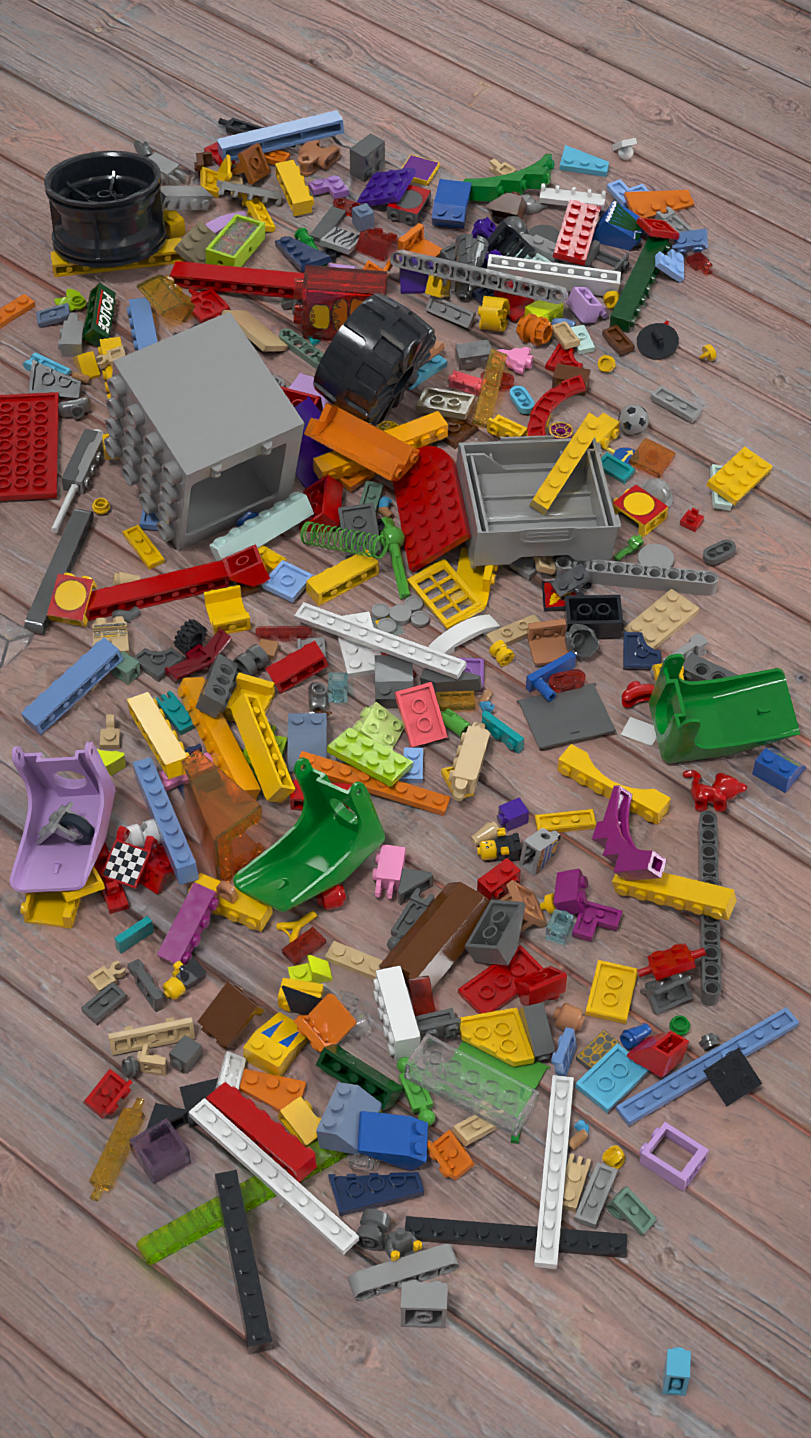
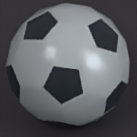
[618,404,649,435]

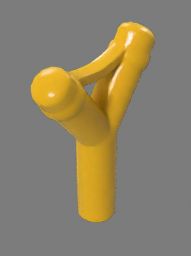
[276,910,317,944]

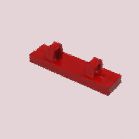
[94,842,129,914]

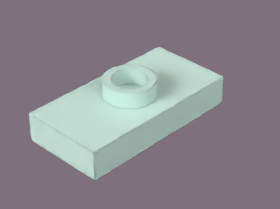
[571,325,595,355]

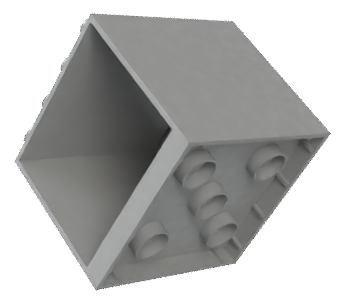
[104,312,304,551]

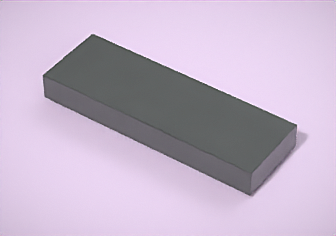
[310,206,346,243]

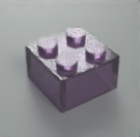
[129,1118,191,1185]

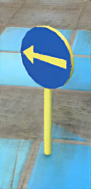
[605,447,639,467]

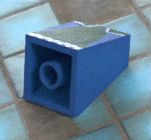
[591,200,644,251]

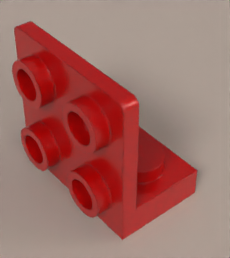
[139,845,174,894]

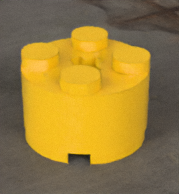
[478,296,510,332]

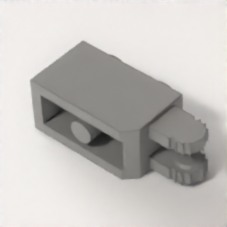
[58,313,85,357]

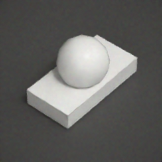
[612,138,637,160]

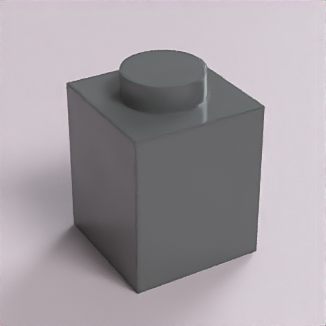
[169,1035,203,1074]

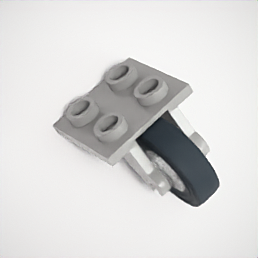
[36,801,95,844]

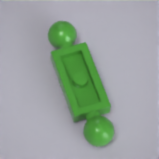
[397,1057,435,1126]

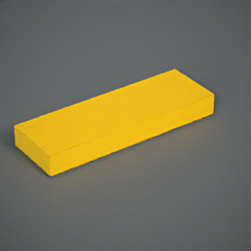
[122,525,165,570]
[534,809,596,833]

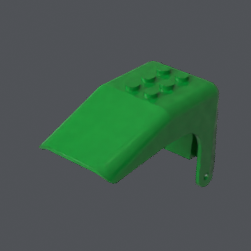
[649,653,801,763]
[233,757,385,912]

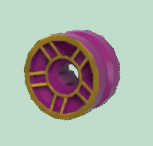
[549,422,573,439]

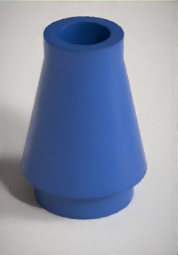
[620,1023,651,1049]

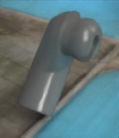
[112,606,141,623]

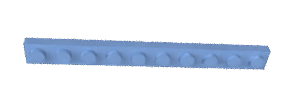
[616,1007,799,1126]

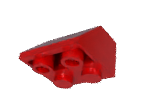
[626,1031,689,1078]

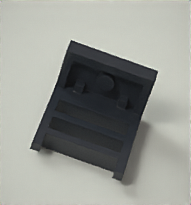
[486,221,535,259]

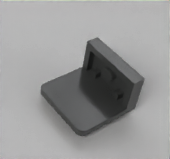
[415,1008,462,1044]

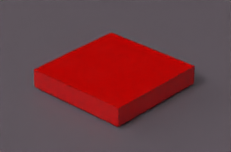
[636,217,680,240]

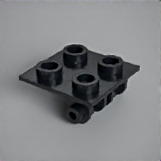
[703,1047,763,1107]

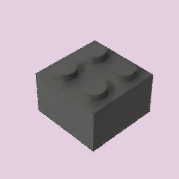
[350,133,385,182]

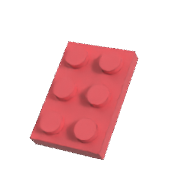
[394,682,448,748]

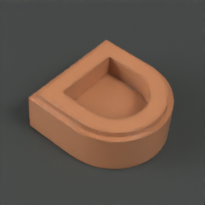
[216,881,237,904]

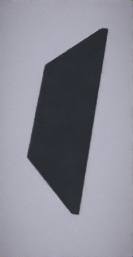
[282,985,354,1015]

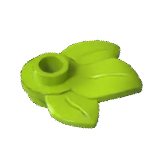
[54,289,86,312]

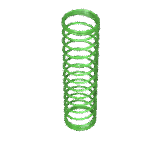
[300,521,387,559]

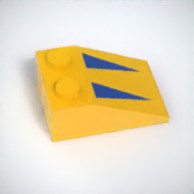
[243,1012,309,1076]

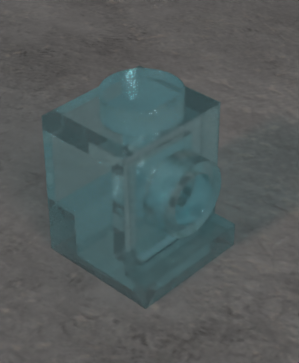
[545,909,574,945]

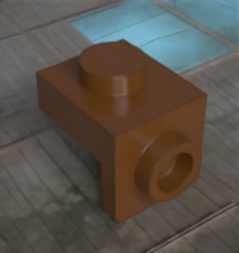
[194,152,213,178]

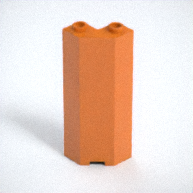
[304,403,420,482]

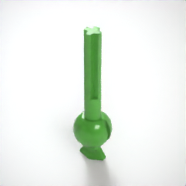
[380,517,410,599]

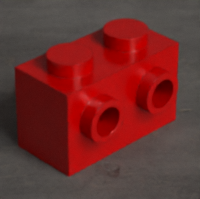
[477,858,521,900]

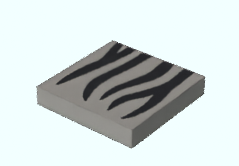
[320,227,364,255]

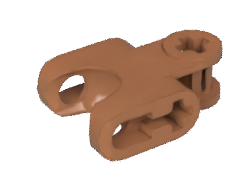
[298,139,341,176]

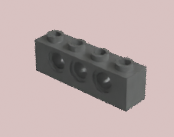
[195,653,238,718]
[683,653,738,681]

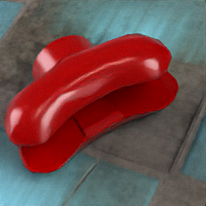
[621,681,654,708]

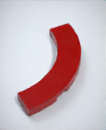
[527,375,586,436]

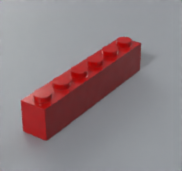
[206,1082,317,1183]

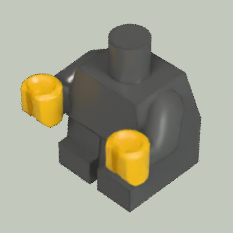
[383,1227,422,1262]

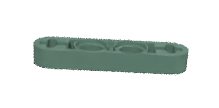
[279,328,324,369]

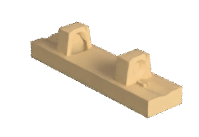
[108,1017,195,1055]

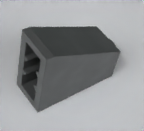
[518,1003,555,1061]

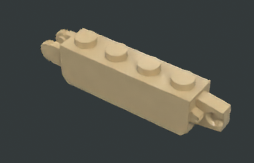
[448,722,490,801]

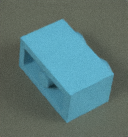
[662,1347,691,1396]

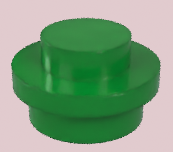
[669,1015,690,1036]

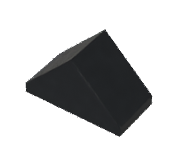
[146,1103,188,1143]

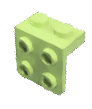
[352,702,404,750]

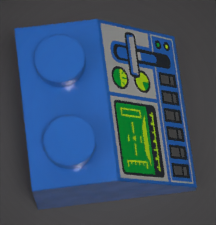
[752,748,806,793]

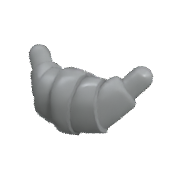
[521,194,548,215]

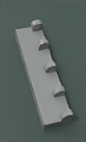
[216,180,283,206]

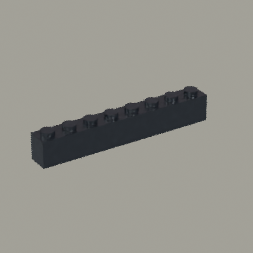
[214,1170,272,1354]

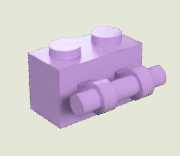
[566,287,608,324]

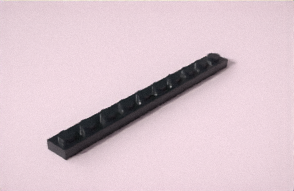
[405,1216,627,1258]

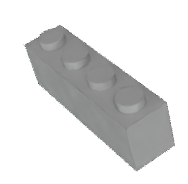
[161,186,213,210]

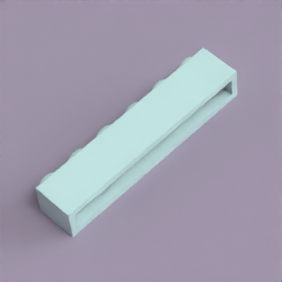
[209,492,314,561]

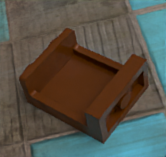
[197,981,265,1049]

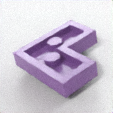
[308,176,349,199]

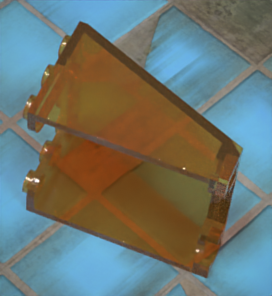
[181,749,264,882]

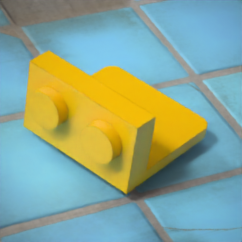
[200,155,232,198]

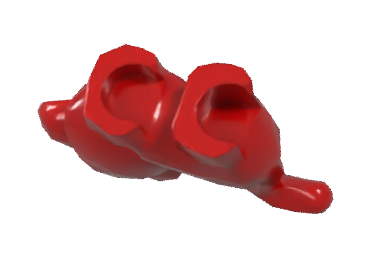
[682,770,747,812]

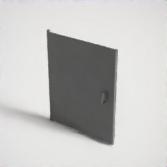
[516,683,616,749]

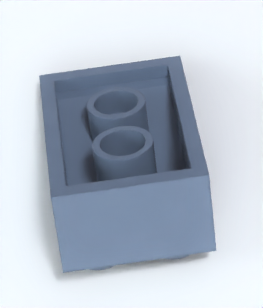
[288,713,327,774]

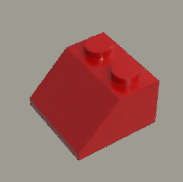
[223,544,270,587]
[514,966,567,1006]

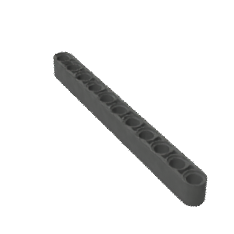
[697,811,721,1006]

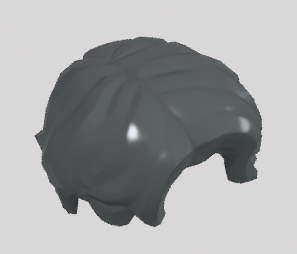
[565,624,599,660]

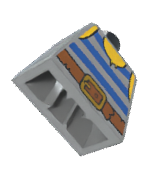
[519,828,561,877]

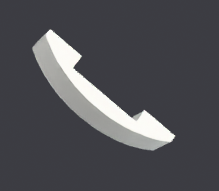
[428,614,500,655]

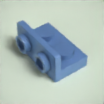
[672,228,708,255]

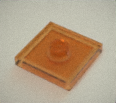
[629,438,676,479]

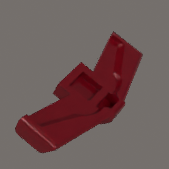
[164,627,232,682]

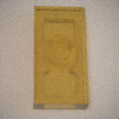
[436,691,475,711]

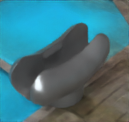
[58,397,92,419]
[308,682,327,712]

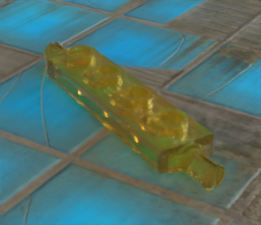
[89,1097,145,1201]

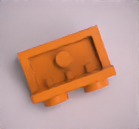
[427,1129,476,1181]

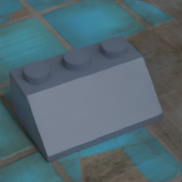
[316,1082,382,1155]

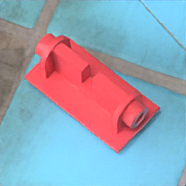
[448,370,486,397]

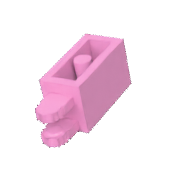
[372,844,406,899]

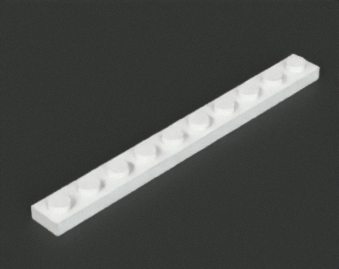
[294,602,467,680]
[534,1075,574,1269]
[189,1098,359,1255]

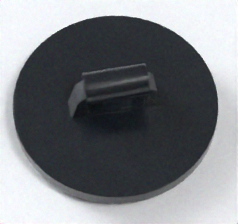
[636,323,679,360]

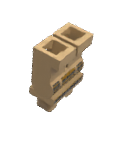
[93,616,130,655]

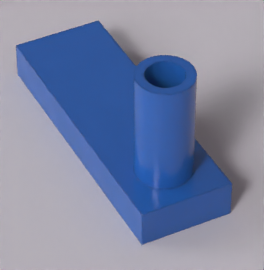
[526,651,576,702]

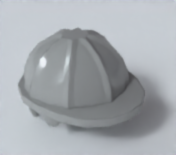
[642,478,673,508]

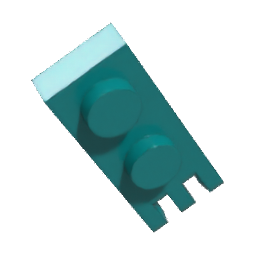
[155,690,196,735]
[482,711,524,754]

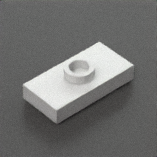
[216,1051,247,1090]

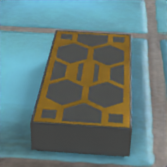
[576,1030,619,1070]

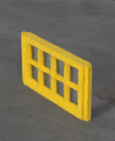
[407,559,485,630]

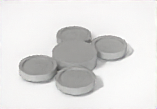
[371,596,429,634]

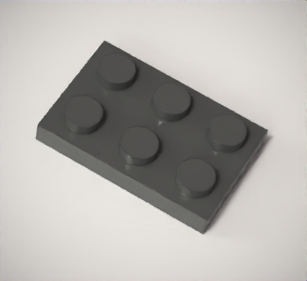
[338,502,382,559]

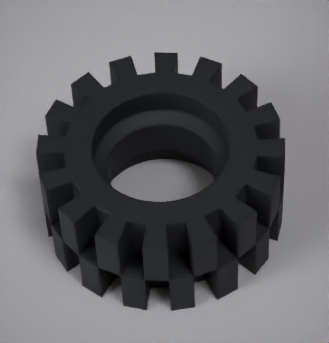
[174,619,208,654]

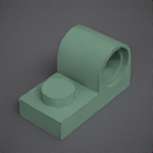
[606,1186,657,1235]

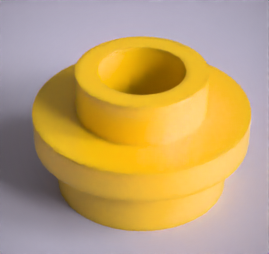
[92,498,110,514]

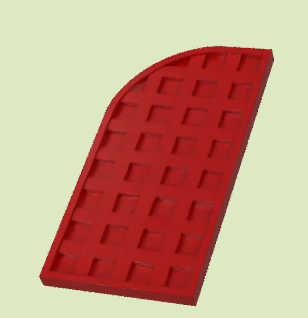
[393,446,471,573]

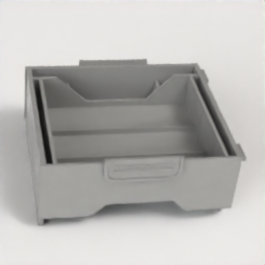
[456,435,621,569]

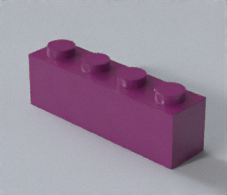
[157,882,220,966]

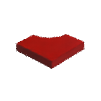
[545,343,583,372]

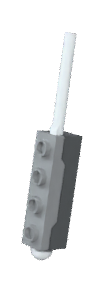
[51,429,105,533]

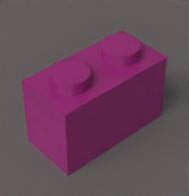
[553,868,588,916]

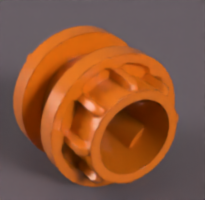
[516,313,553,346]

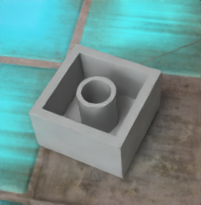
[401,1280,448,1328]

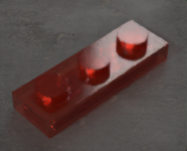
[255,626,312,639]

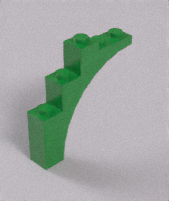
[463,154,555,202]

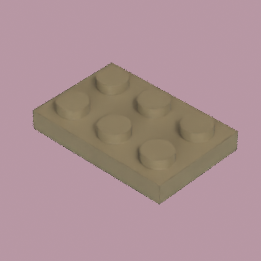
[173,221,217,264]
[416,387,475,420]

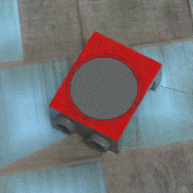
[387,185,431,226]

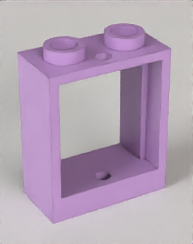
[639,1122,709,1191]

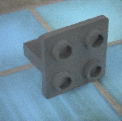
[640,973,692,1014]

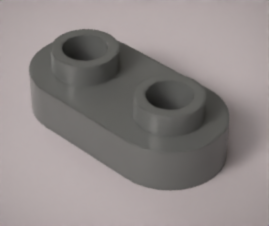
[703,539,736,565]

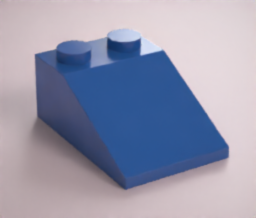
[431,179,472,229]
[357,1111,428,1171]

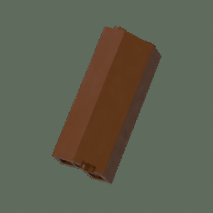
[379,882,490,996]

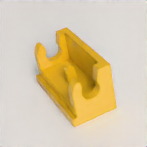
[425,275,451,298]

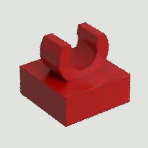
[680,507,704,532]

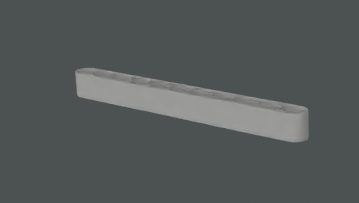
[390,250,568,304]

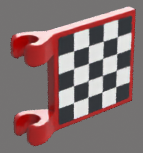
[100,826,158,889]

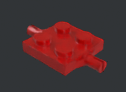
[184,287,230,324]
[637,943,706,981]

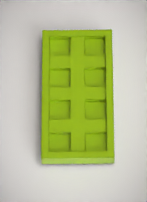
[327,727,413,787]

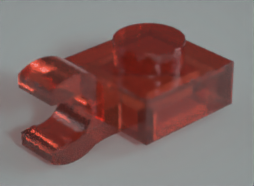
[686,252,713,276]

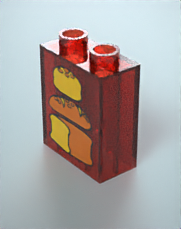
[294,265,387,341]

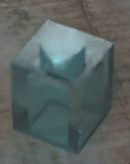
[328,673,348,703]

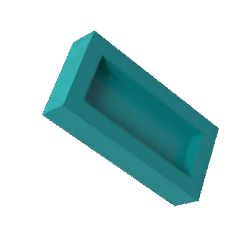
[601,452,635,484]
[114,916,154,954]

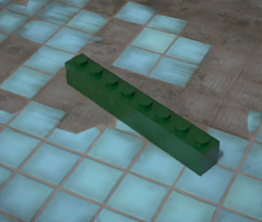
[609,236,671,333]

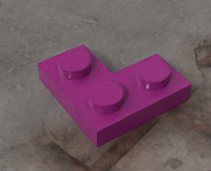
[572,901,623,942]

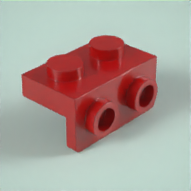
[82,1069,133,1119]

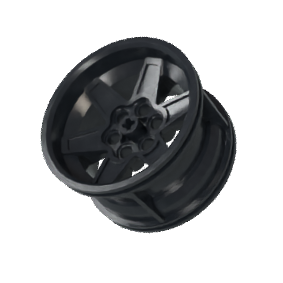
[44,151,167,268]

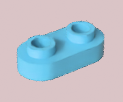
[509,386,535,414]

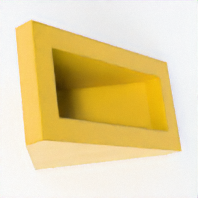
[73,351,101,380]

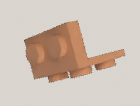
[527,619,569,666]

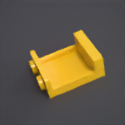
[222,673,275,721]

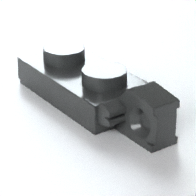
[127,959,164,1012]

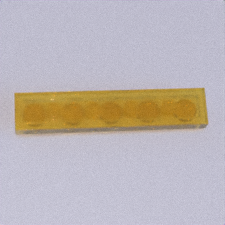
[472,348,507,428]

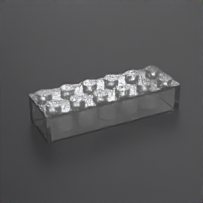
[404,1033,539,1137]

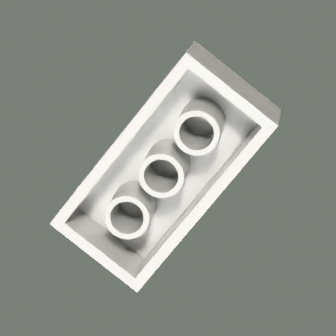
[373,966,420,1063]

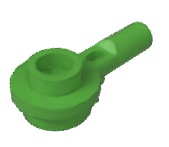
[613,535,644,562]

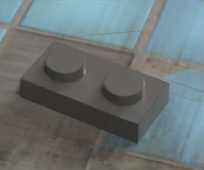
[81,982,127,1024]

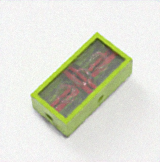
[205,214,265,267]

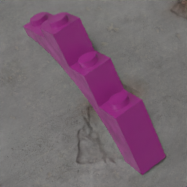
[592,785,666,881]

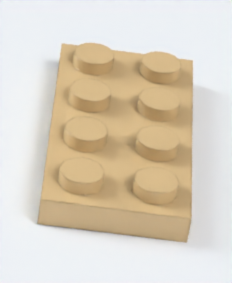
[623,589,700,649]

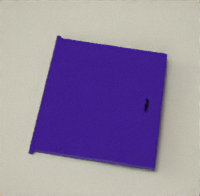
[294,396,334,489]

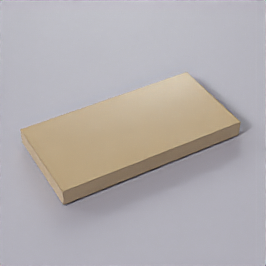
[221,310,289,351]

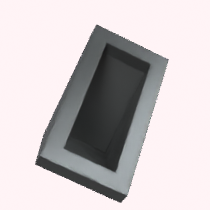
[398,868,433,906]

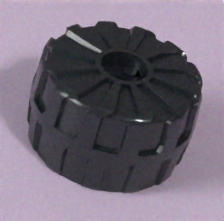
[313,293,436,426]

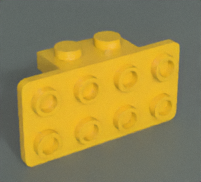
[451,547,498,607]

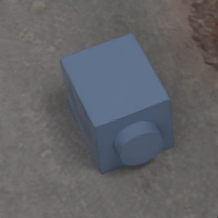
[352,203,374,232]

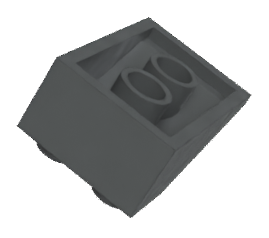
[375,655,413,708]
[465,900,526,965]

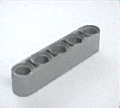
[348,1244,459,1301]

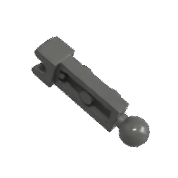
[387,888,435,951]

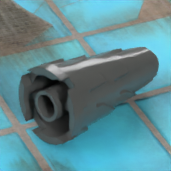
[455,234,489,301]

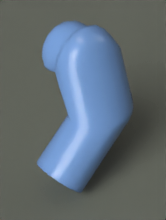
[551,318,576,327]

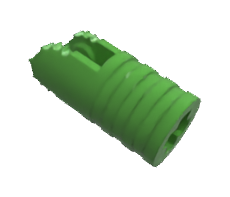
[441,709,472,738]

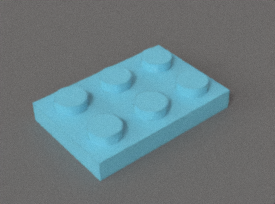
[575,1043,649,1113]

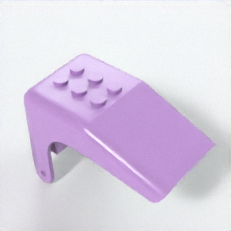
[10,742,115,893]

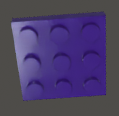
[356,167,417,206]

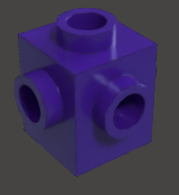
[471,217,497,239]

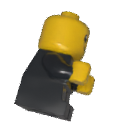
[477,828,522,862]
[163,957,206,1000]

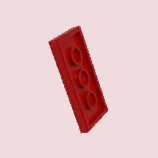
[458,945,543,1014]

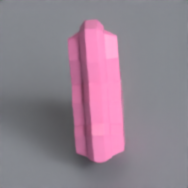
[493,347,533,375]

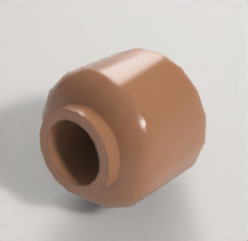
[552,1003,585,1032]

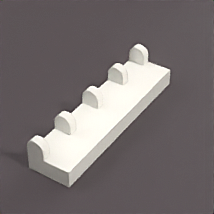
[539,184,606,210]

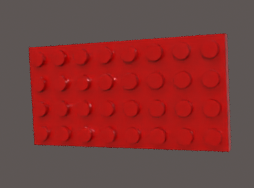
[0,392,59,501]

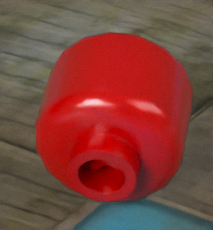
[316,884,347,910]

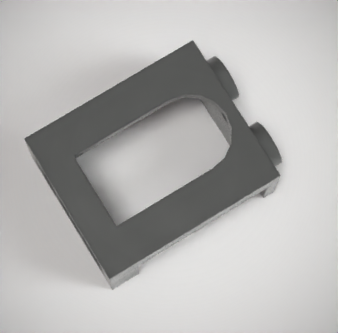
[578,240,630,274]

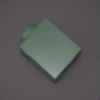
[111,651,141,685]

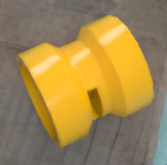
[489,640,515,667]

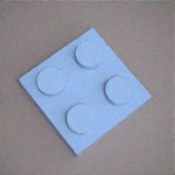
[262,560,313,603]

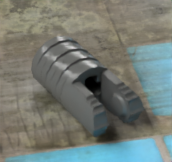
[134,141,153,157]

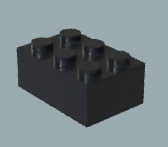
[563,595,623,638]

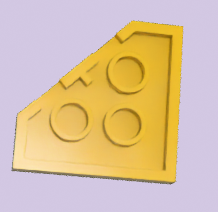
[459,1007,535,1067]

